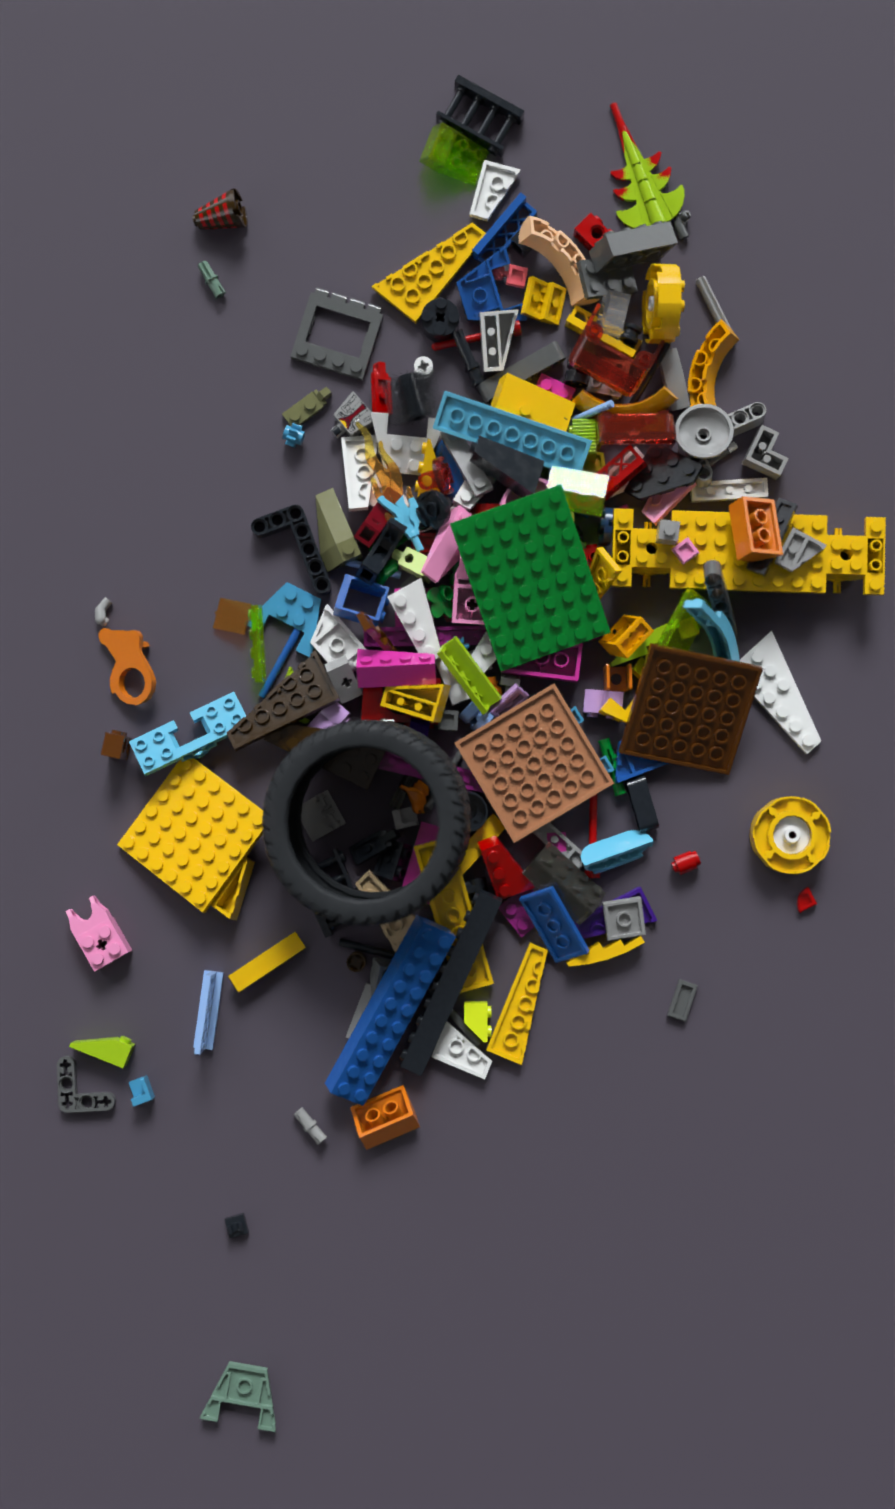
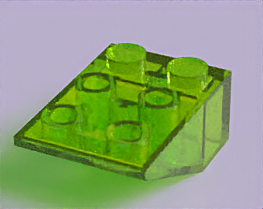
[419,122,489,186]

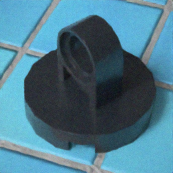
[416,490,454,529]

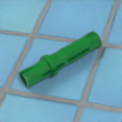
[598,738,627,796]

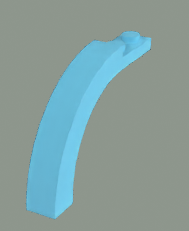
[684,599,740,662]

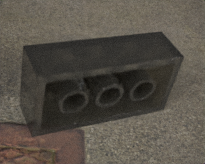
[522,842,606,926]

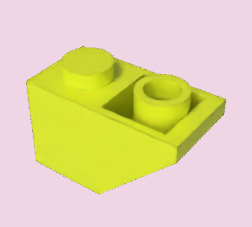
[464,1001,491,1042]

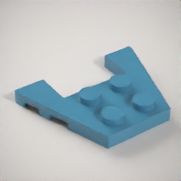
[245,582,321,657]

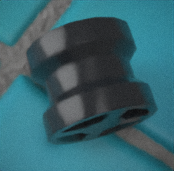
[619,323,642,346]

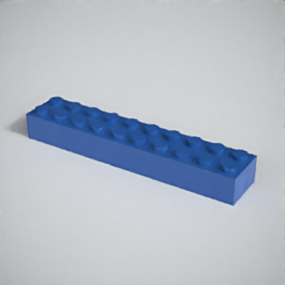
[325,914,456,1106]

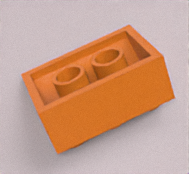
[729,496,783,562]
[350,1085,420,1150]

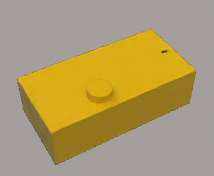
[491,373,576,432]

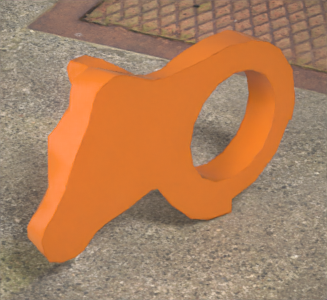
[99,628,156,706]

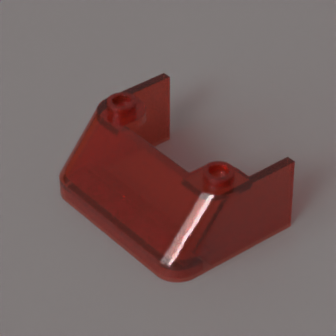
[568,303,665,397]
[595,410,677,452]

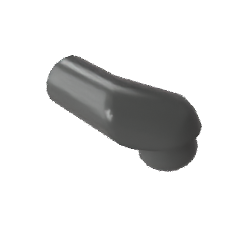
[674,210,691,241]

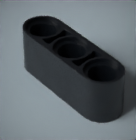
[625,774,659,833]

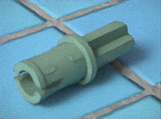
[198,261,226,299]

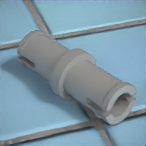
[293,1107,327,1145]

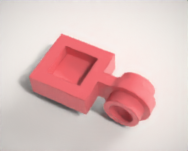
[492,264,528,289]

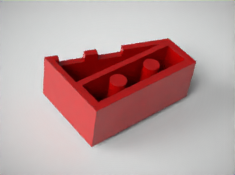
[478,835,535,899]

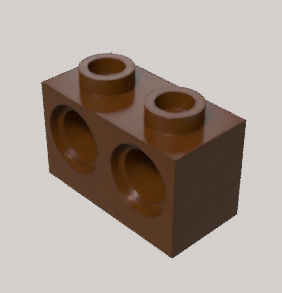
[101,730,132,760]

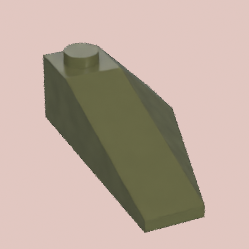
[315,488,363,573]

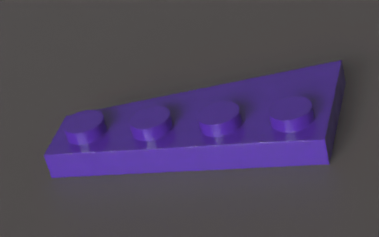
[573,886,657,939]

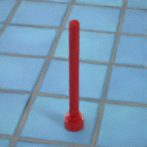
[431,320,522,351]
[585,794,600,878]

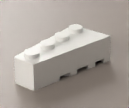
[388,578,440,659]

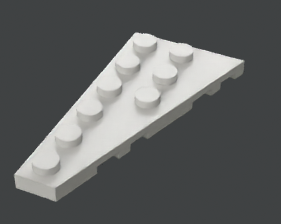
[740,631,821,754]

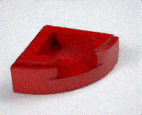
[797,887,817,913]

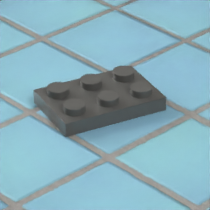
[576,259,638,300]

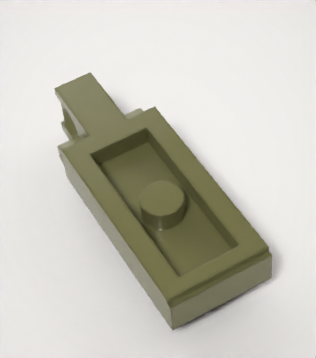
[282,387,332,426]

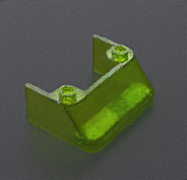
[657,587,712,651]

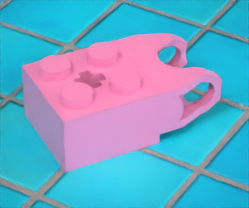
[451,556,484,625]
[66,895,132,972]

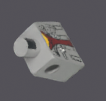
[330,391,373,439]

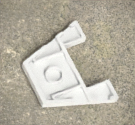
[371,412,441,475]

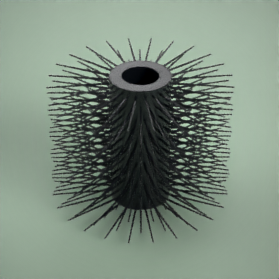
[382,367,442,426]

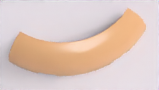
[519,216,600,306]

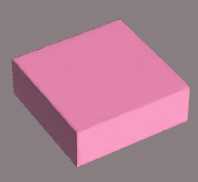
[671,537,699,565]

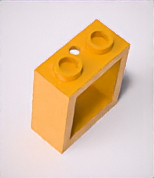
[598,615,654,659]

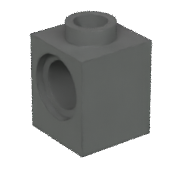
[438,710,458,732]

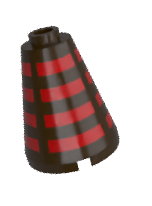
[192,188,248,230]

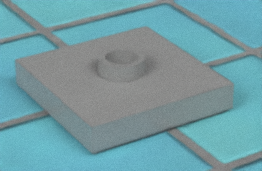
[602,896,646,941]

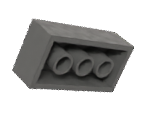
[589,221,678,273]

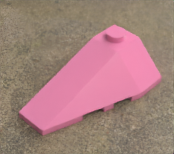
[421,505,472,583]

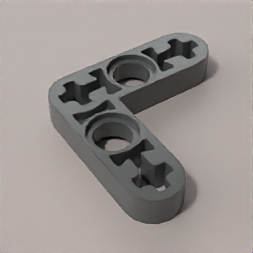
[57,1055,116,1113]

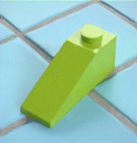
[69,1036,135,1068]

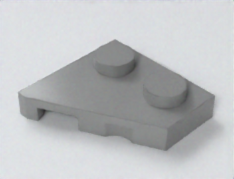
[774,528,827,572]

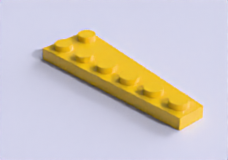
[486,942,548,1065]

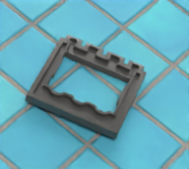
[290,287,383,381]

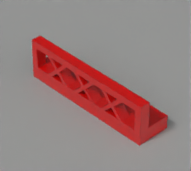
[571,445,647,515]

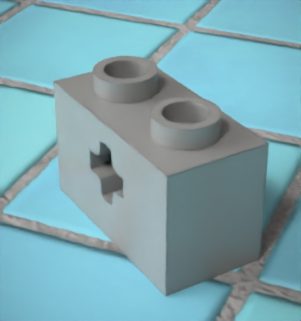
[324,655,363,704]

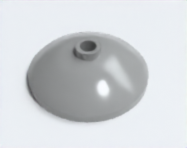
[675,404,734,459]

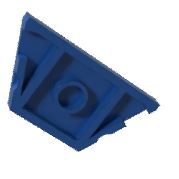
[615,741,668,783]

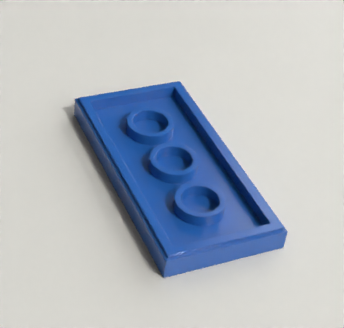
[519,886,589,963]

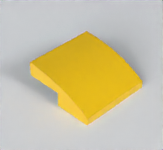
[521,276,567,326]

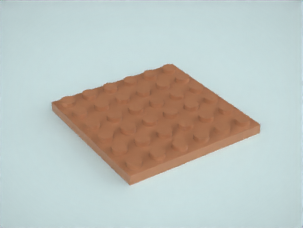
[455,683,614,843]

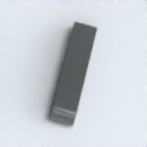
[476,341,566,404]
[703,560,737,638]

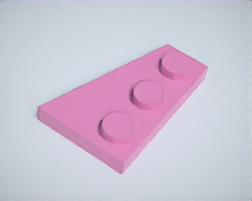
[641,482,697,526]

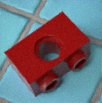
[573,213,612,251]

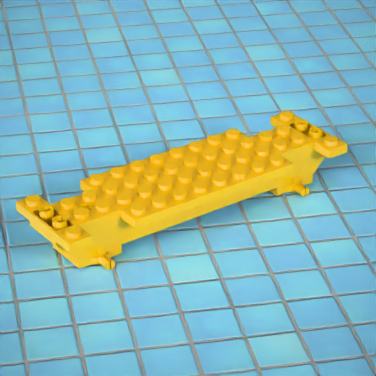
[611,508,886,596]

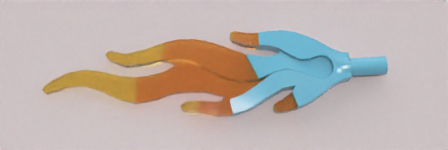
[355,422,424,552]

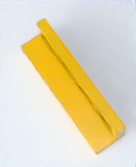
[565,305,642,361]

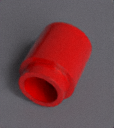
[671,851,701,875]

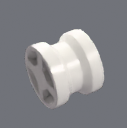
[414,356,433,379]

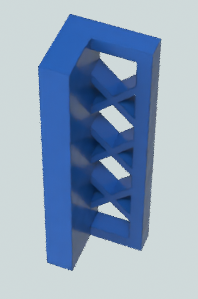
[472,192,537,264]

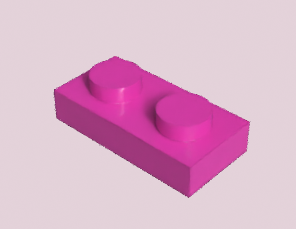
[536,373,576,401]

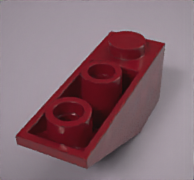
[354,487,401,548]

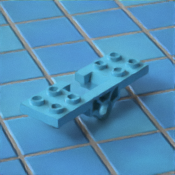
[129,692,246,776]

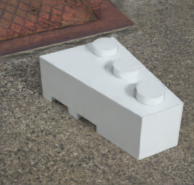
[479,309,519,372]

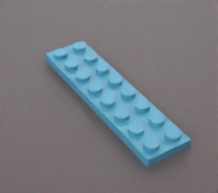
[433,391,592,478]

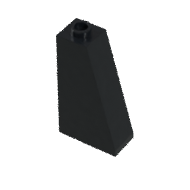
[469,435,544,498]

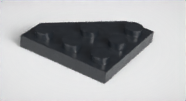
[624,441,704,501]

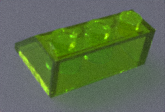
[547,466,610,517]

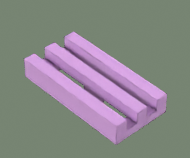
[489,683,529,718]

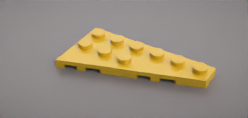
[371,223,486,324]

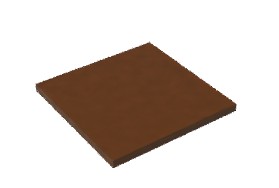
[619,643,763,775]

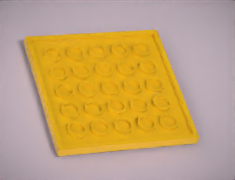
[117,758,263,913]

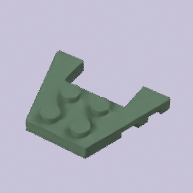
[200,1361,276,1432]

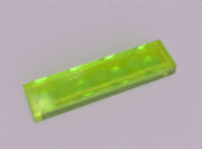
[248,605,266,682]

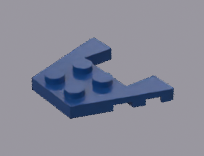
[456,247,527,321]

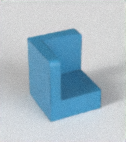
[129,1075,155,1107]

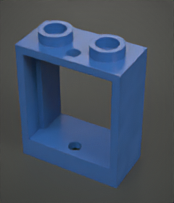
[333,574,390,627]

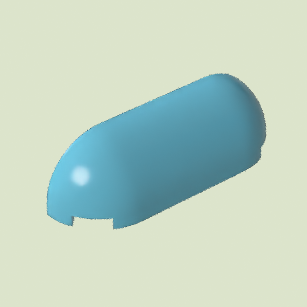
[581,830,654,874]

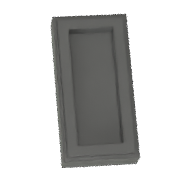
[667,979,698,1022]

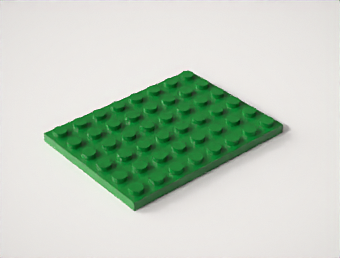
[449,484,611,672]

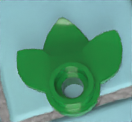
[427,584,453,618]

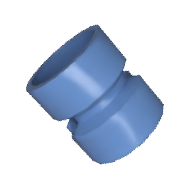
[458,701,494,731]

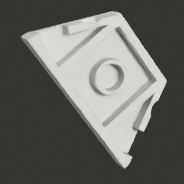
[310,604,366,667]

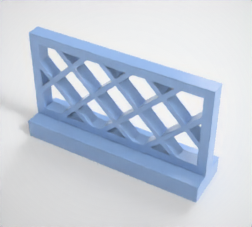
[193,970,224,1055]

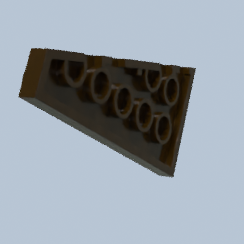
[227,650,340,751]

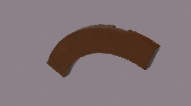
[356,611,419,686]

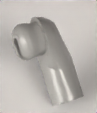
[95,597,112,626]

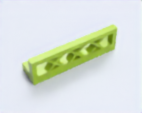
[437,636,502,715]

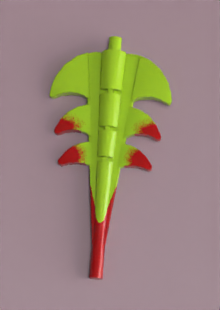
[610,102,684,229]

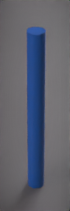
[258,628,301,699]

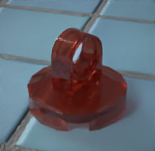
[418,456,454,496]

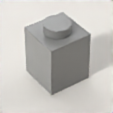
[655,519,680,545]

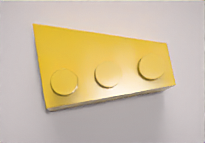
[380,684,451,723]
[211,857,255,921]

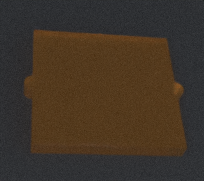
[213,598,252,635]

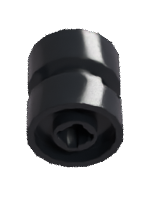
[564,354,592,388]

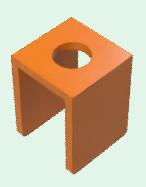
[603,664,632,692]

